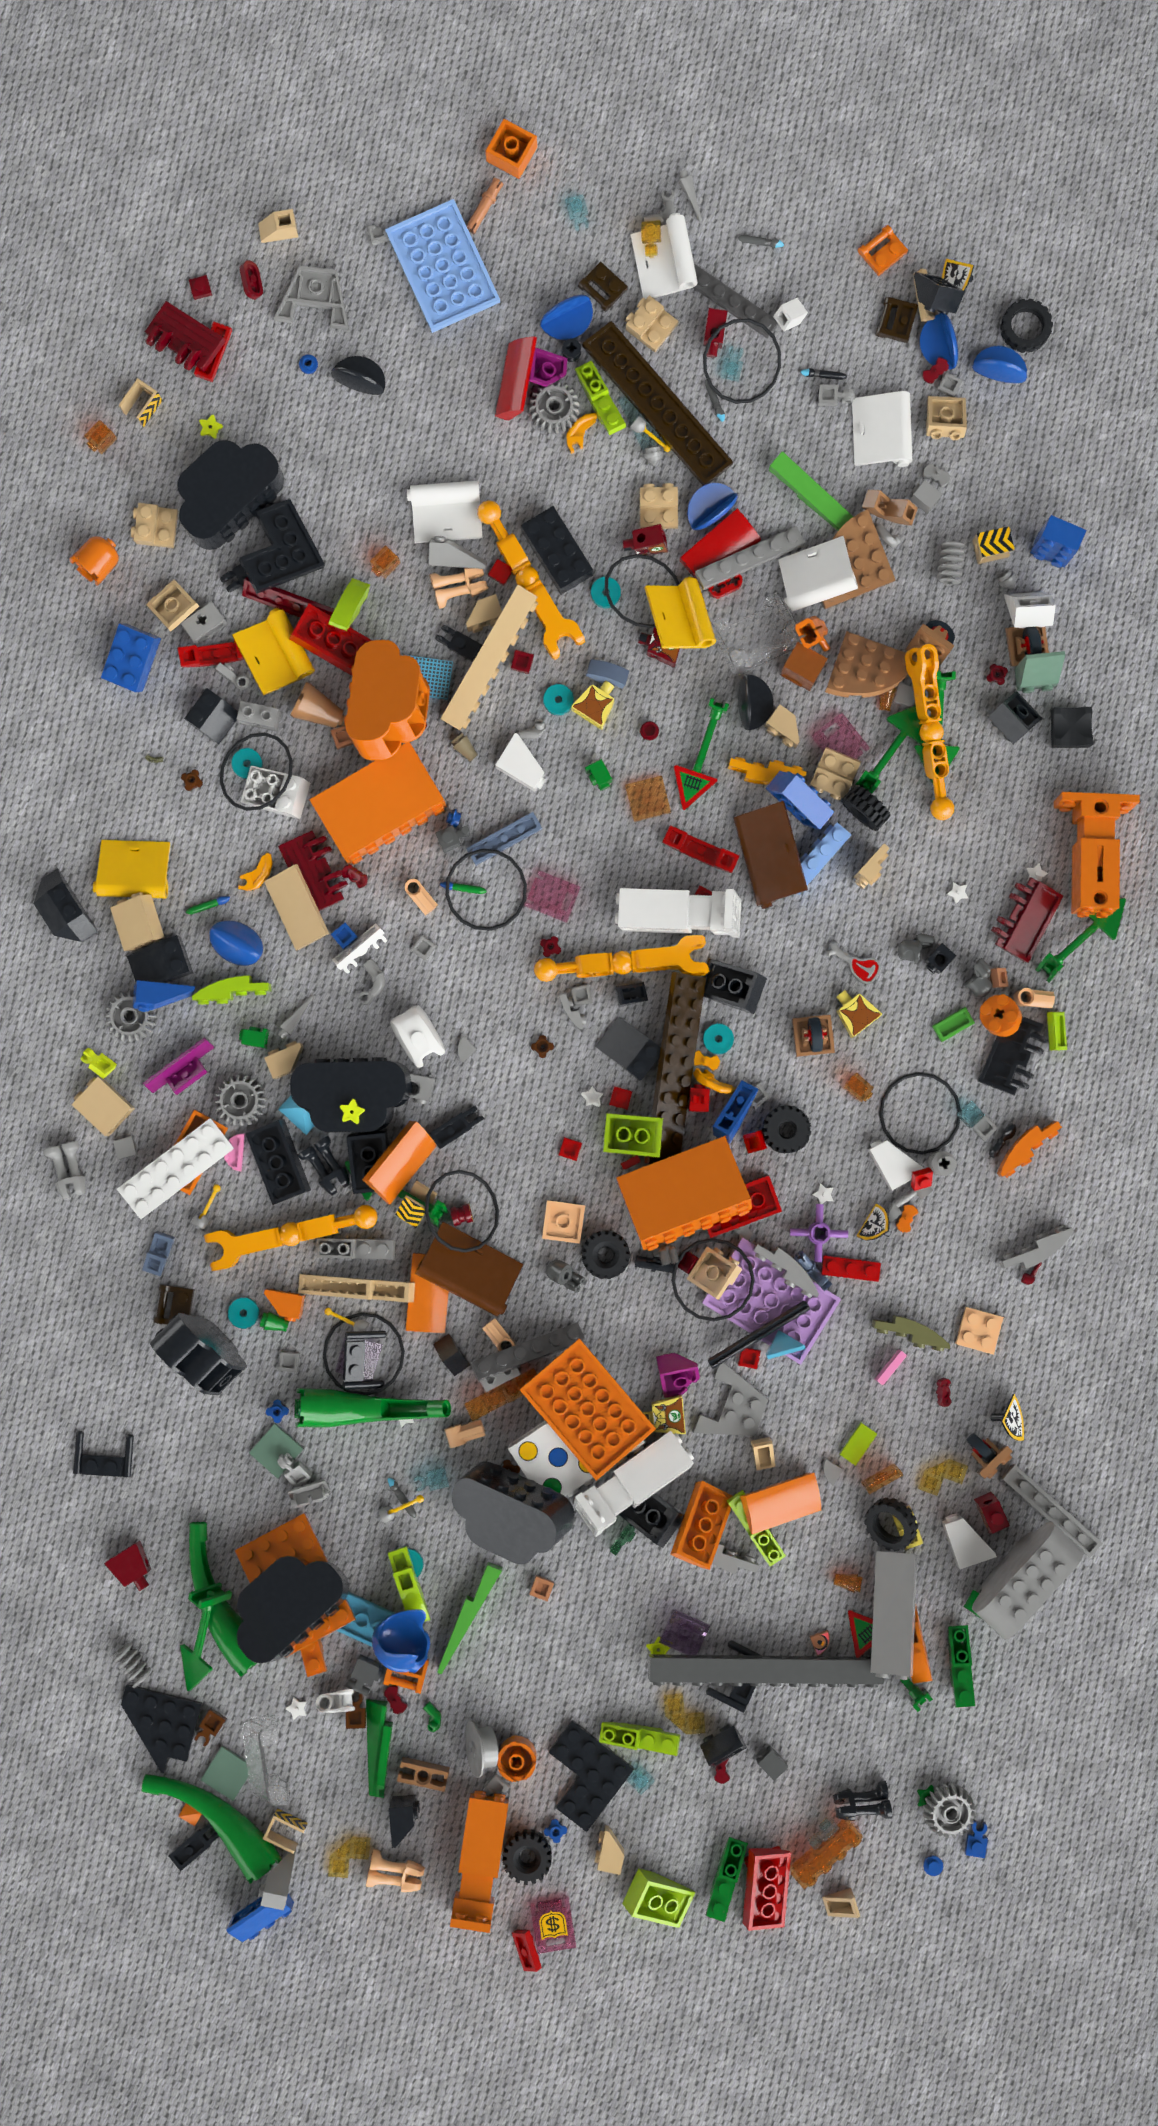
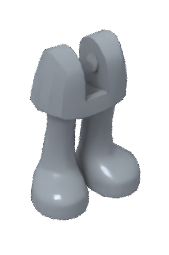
[42,1141,86,1200]

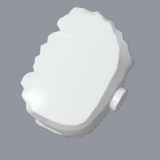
[390,1005,445,1068]

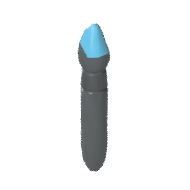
[738,235,784,248]
[705,379,725,422]
[387,1478,417,1518]

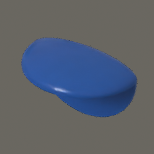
[540,295,593,340]
[920,312,958,370]
[972,346,1027,383]
[687,483,738,530]
[209,921,263,966]

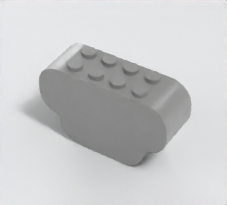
[972,1521,1084,1639]

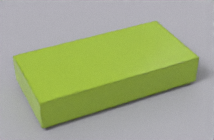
[1047,1012,1067,1051]
[839,1422,877,1466]

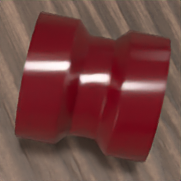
[450,1203,473,1226]

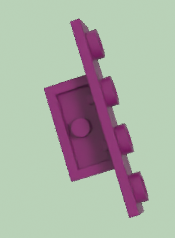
[143,1037,215,1095]

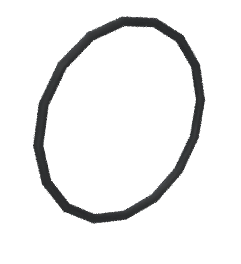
[703,318,781,404]
[605,554,680,628]
[220,732,293,811]
[445,849,527,931]
[879,1072,961,1155]
[425,1170,499,1252]
[671,1238,755,1322]
[323,1312,405,1395]

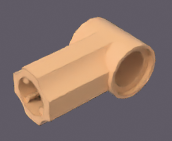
[405,879,438,916]
[1013,988,1055,1009]
[482,1318,515,1351]
[444,1419,486,1448]

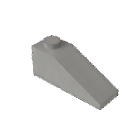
[429,536,487,569]
[258,1850,296,1910]

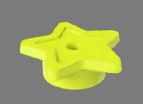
[199,415,223,439]
[340,1099,365,1124]
[646,1637,671,1654]

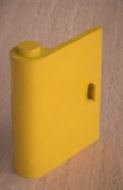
[644,577,716,648]
[232,608,315,696]
[93,840,170,899]

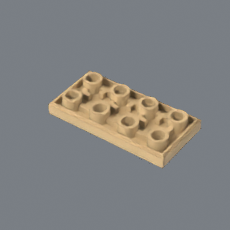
[264,865,329,950]

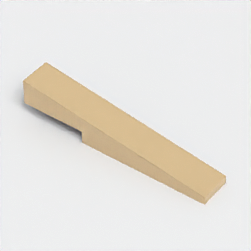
[298,1274,415,1303]

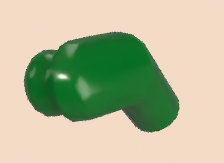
[423,1701,442,1733]

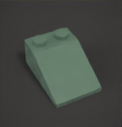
[1014,651,1065,693]

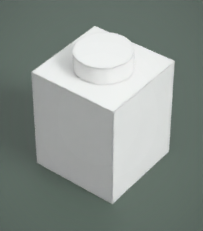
[773,298,808,331]

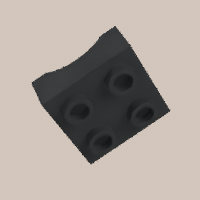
[1050,707,1093,748]

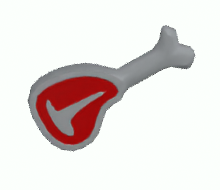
[826,941,881,985]

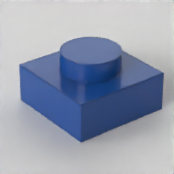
[331,923,358,950]

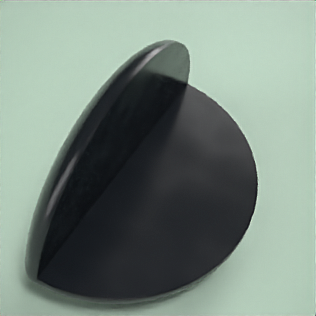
[331,356,385,395]
[738,674,774,730]

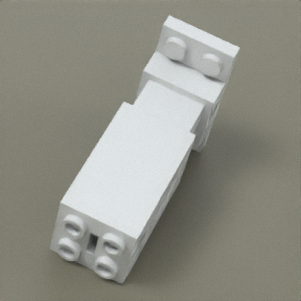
[615,888,741,938]
[573,1431,694,1537]

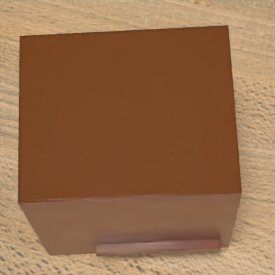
[780,642,828,691]

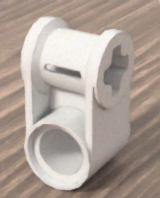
[316,1689,355,1713]

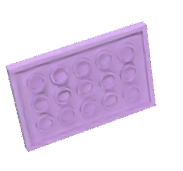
[702,1237,841,1365]

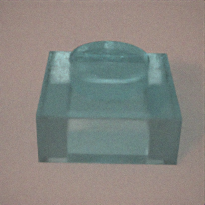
[957,1101,985,1128]
[627,1766,655,1795]

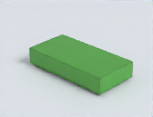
[932,1007,975,1042]

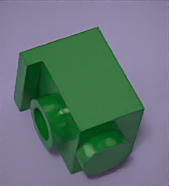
[585,759,612,791]
[239,1026,270,1049]

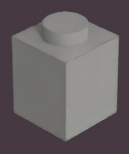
[911,480,942,514]

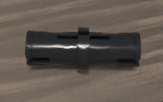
[635,1255,674,1274]

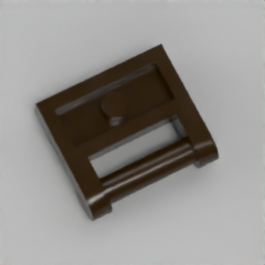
[578,261,628,312]
[875,297,918,343]
[153,1284,195,1325]

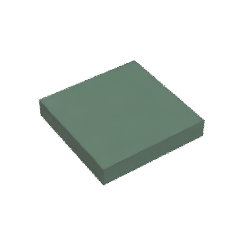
[249,1423,304,1479]
[201,1745,255,1801]

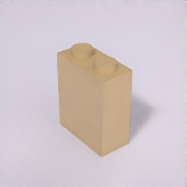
[110,892,165,951]
[71,1077,135,1136]

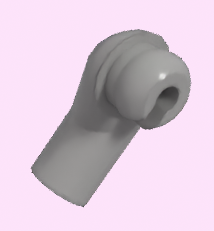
[876,524,901,548]
[520,719,546,739]

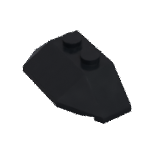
[33,868,98,942]

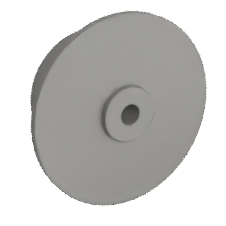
[465,1721,498,1778]

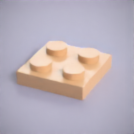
[542,1200,585,1244]
[955,1307,1004,1355]

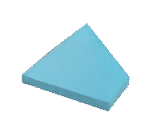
[278,1096,314,1135]
[765,1330,806,1359]

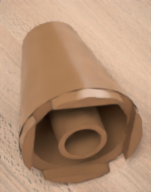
[290,682,345,728]

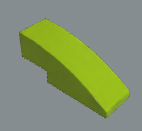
[329,578,370,631]

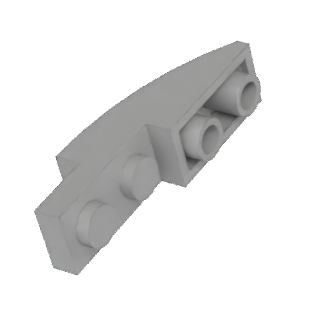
[999,1225,1074,1269]
[317,1238,395,1260]
[753,1244,819,1298]
[712,1539,759,1574]

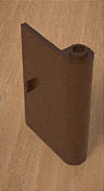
[733,801,808,909]
[415,1222,524,1317]

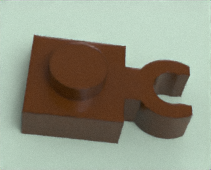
[346,1694,366,1729]
[194,1708,227,1747]

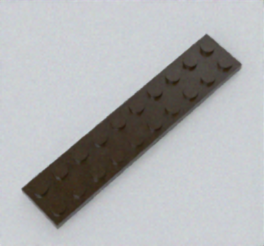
[582,321,733,486]
[644,972,706,1164]

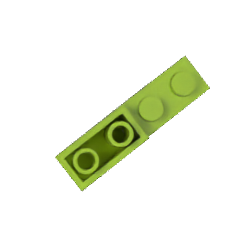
[575,360,626,435]
[192,975,271,1005]
[727,1490,786,1567]
[388,1546,431,1622]
[599,1722,680,1756]

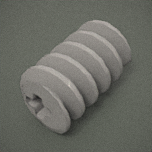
[936,541,965,585]
[926,1151,957,1176]
[110,1642,151,1688]

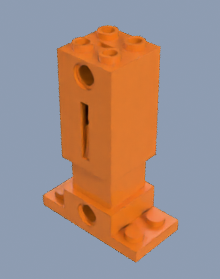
[1054,792,1140,918]
[450,1790,509,1933]

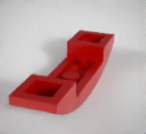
[177,640,244,667]
[662,825,740,873]

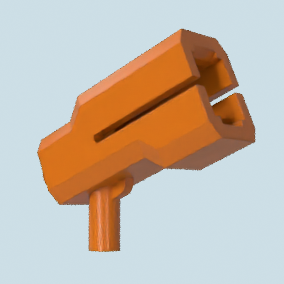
[795,616,830,652]

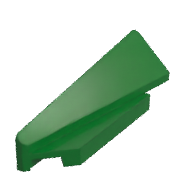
[366,1699,393,1798]

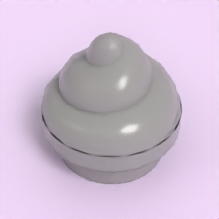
[643,446,662,467]
[997,569,1017,589]

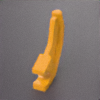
[566,413,597,454]
[238,853,273,891]
[693,1068,737,1094]

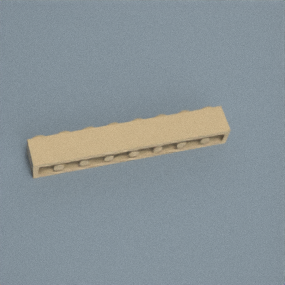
[440,585,538,731]

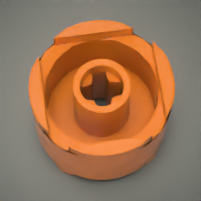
[980,994,1022,1037]
[497,1735,537,1782]

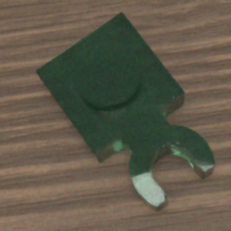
[610,1523,636,1556]

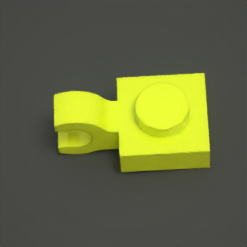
[80,1048,117,1079]

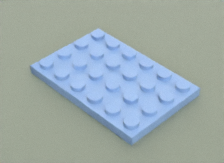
[385,199,500,333]

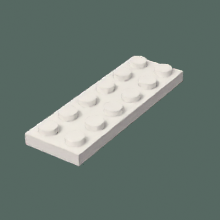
[117,1118,234,1219]

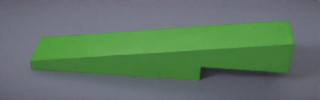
[769,451,853,531]
[437,1562,503,1674]

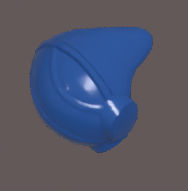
[372,1609,430,1673]

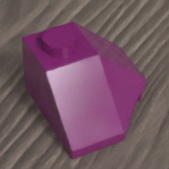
[529,347,568,387]
[656,1353,700,1398]

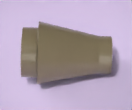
[451,733,478,762]

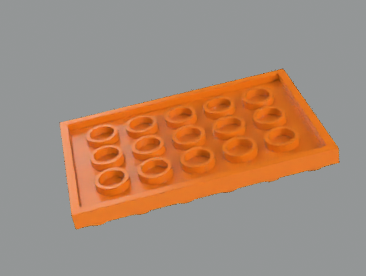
[520,1338,656,1481]
[234,1513,356,1657]

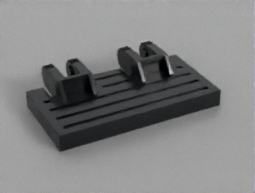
[978,1016,1049,1096]

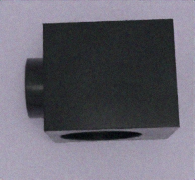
[924,943,957,974]

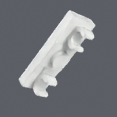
[332,923,387,973]

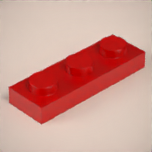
[194,321,232,383]
[821,1255,881,1282]

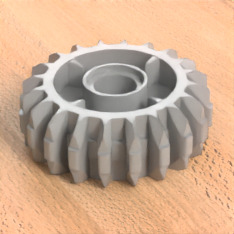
[529,381,580,434]
[104,990,157,1042]
[214,1074,267,1126]
[923,1783,976,1839]

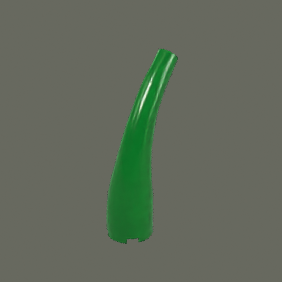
[294,1388,451,1428]
[189,1522,257,1677]
[141,1774,282,1884]

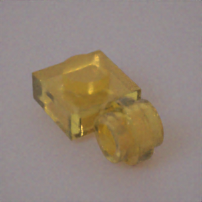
[641,220,661,258]

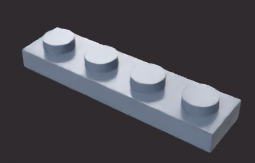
[466,812,542,866]

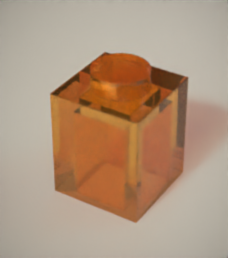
[84,420,117,455]
[370,545,401,579]
[842,1072,874,1103]

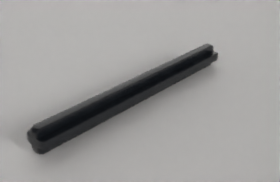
[708,1301,810,1368]

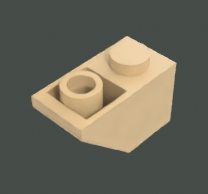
[258,209,298,243]
[466,594,502,633]
[765,705,800,748]
[264,1041,303,1080]
[594,1825,624,1875]

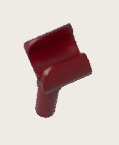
[1021,1262,1042,1285]

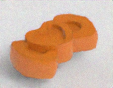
[896,1204,918,1233]

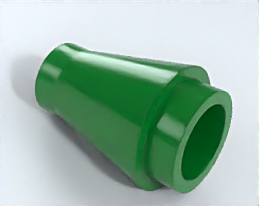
[259,1311,289,1332]

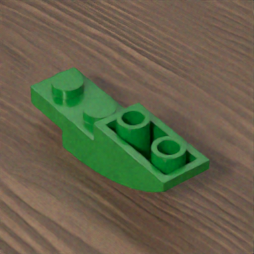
[948,1625,976,1708]
[705,1837,748,1922]

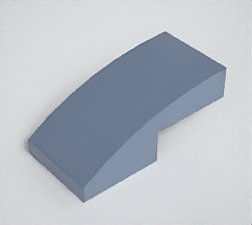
[586,659,629,689]
[142,1231,175,1276]

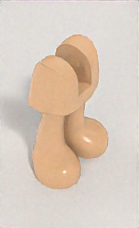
[430,568,488,609]
[366,1849,425,1892]

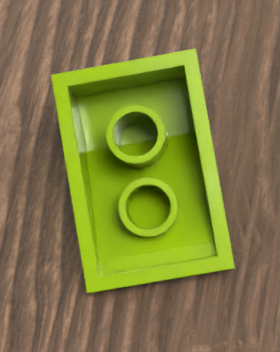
[603,1113,663,1157]
[622,1868,695,1928]

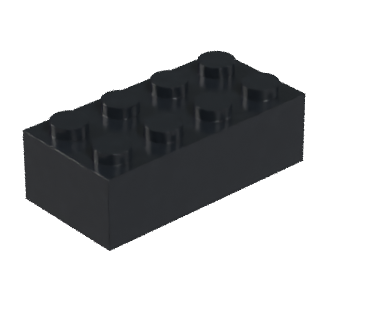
[521,506,593,595]

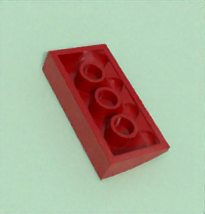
[495,336,537,421]
[680,508,761,584]
[289,603,373,676]
[707,1174,782,1238]
[742,1848,791,1931]

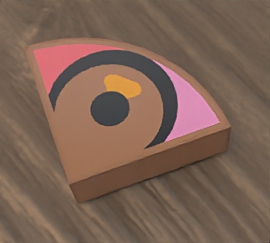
[810,1630,830,1656]

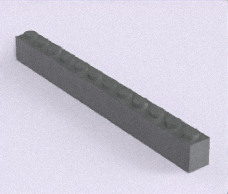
[648,1654,884,1688]

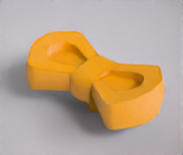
[694,1050,720,1071]

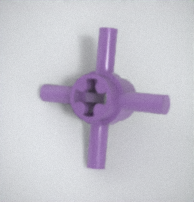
[790,1204,848,1262]

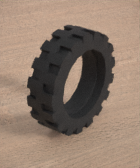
[1000,299,1053,353]
[864,1497,918,1551]

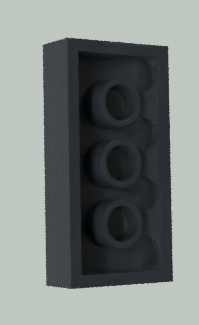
[245,1119,311,1205]

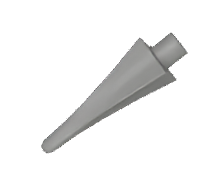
[679,170,702,222]
[278,995,314,1039]

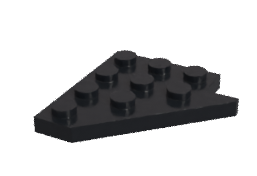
[121,1684,202,1773]

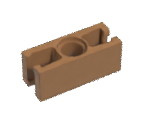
[397,1757,450,1792]

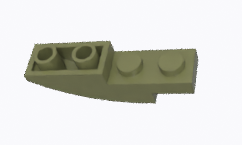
[872,1315,950,1351]

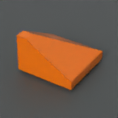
[178,1803,202,1826]

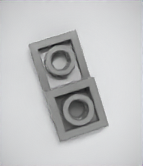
[559,994,586,1031]

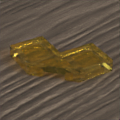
[918,1459,968,1496]
[664,1693,706,1734]
[328,1836,371,1878]

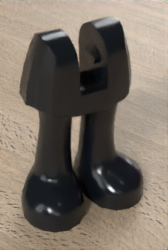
[297,1135,350,1196]
[833,1780,892,1821]

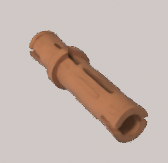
[466,178,504,234]

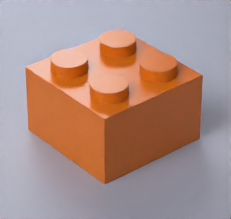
[486,119,537,179]

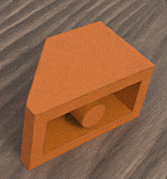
[264,1288,305,1322]

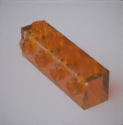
[790,1820,863,1890]

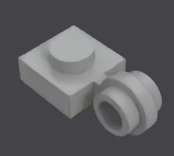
[818,385,855,406]
[215,663,250,690]
[277,1453,312,1487]

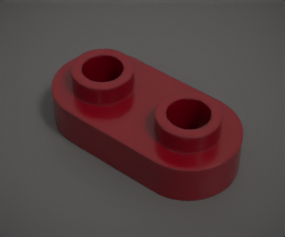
[240,260,263,300]

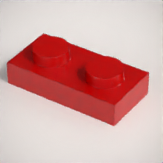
[512,1929,542,1972]

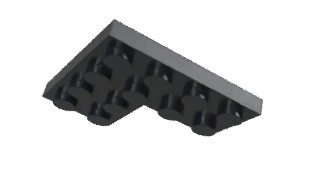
[239,499,325,594]
[549,1720,634,1832]

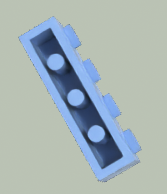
[797,822,851,895]

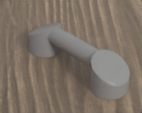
[887,1187,933,1221]

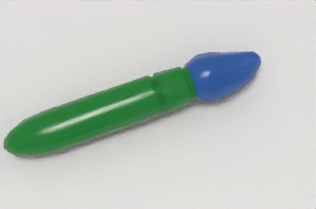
[440,882,487,894]
[186,896,230,914]

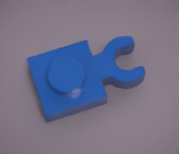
[965,1821,988,1859]

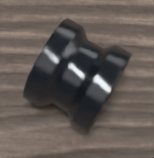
[562,338,581,362]

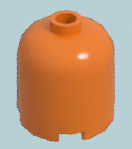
[69,536,119,586]

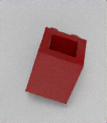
[689,1084,710,1112]

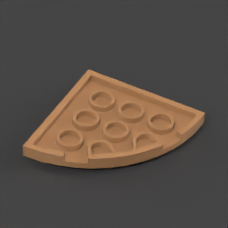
[822,509,896,609]
[825,631,917,698]

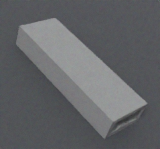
[870,1551,918,1680]

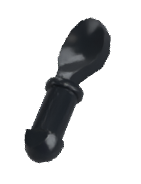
[989,1123,1016,1158]

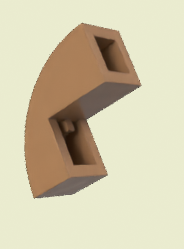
[862,490,918,526]

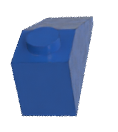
[133,980,195,1012]
[713,1080,758,1144]

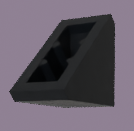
[615,982,648,1007]
[433,1334,470,1376]

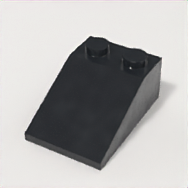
[127,935,193,983]
[702,959,767,1014]
[595,1016,661,1082]
[346,1130,389,1194]
[618,1493,684,1548]

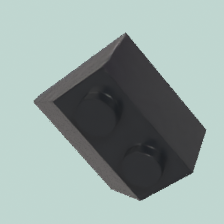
[914,272,965,315]
[184,688,238,745]
[988,691,1042,745]
[700,1724,747,1768]
[389,1794,420,1848]

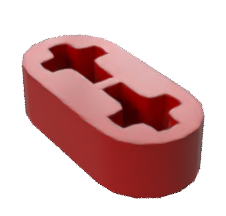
[708,574,743,599]

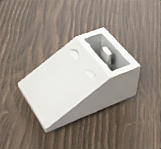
[1004,592,1056,628]
[241,766,311,819]

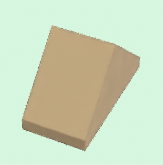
[751,1437,776,1470]
[822,1888,860,1918]

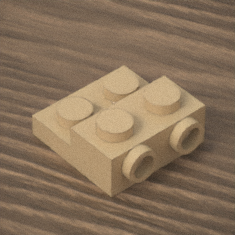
[625,295,679,352]
[926,396,967,440]
[639,483,678,529]
[131,503,179,548]
[146,580,199,632]
[810,747,861,800]
[854,844,890,889]
[687,1246,742,1300]

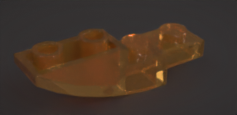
[464,1368,537,1421]

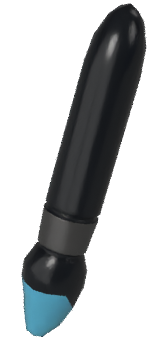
[801,368,847,380]

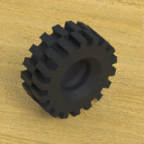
[841,785,891,831]
[762,1105,812,1154]
[582,1230,630,1279]
[503,1829,552,1885]

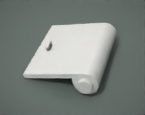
[630,213,698,299]
[852,391,913,467]
[407,480,483,543]
[778,536,858,612]

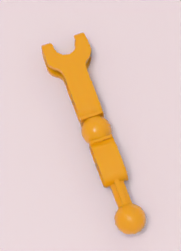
[477,500,585,660]
[905,644,955,820]
[534,935,709,982]
[204,1205,378,1271]

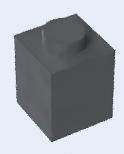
[756,1745,788,1781]

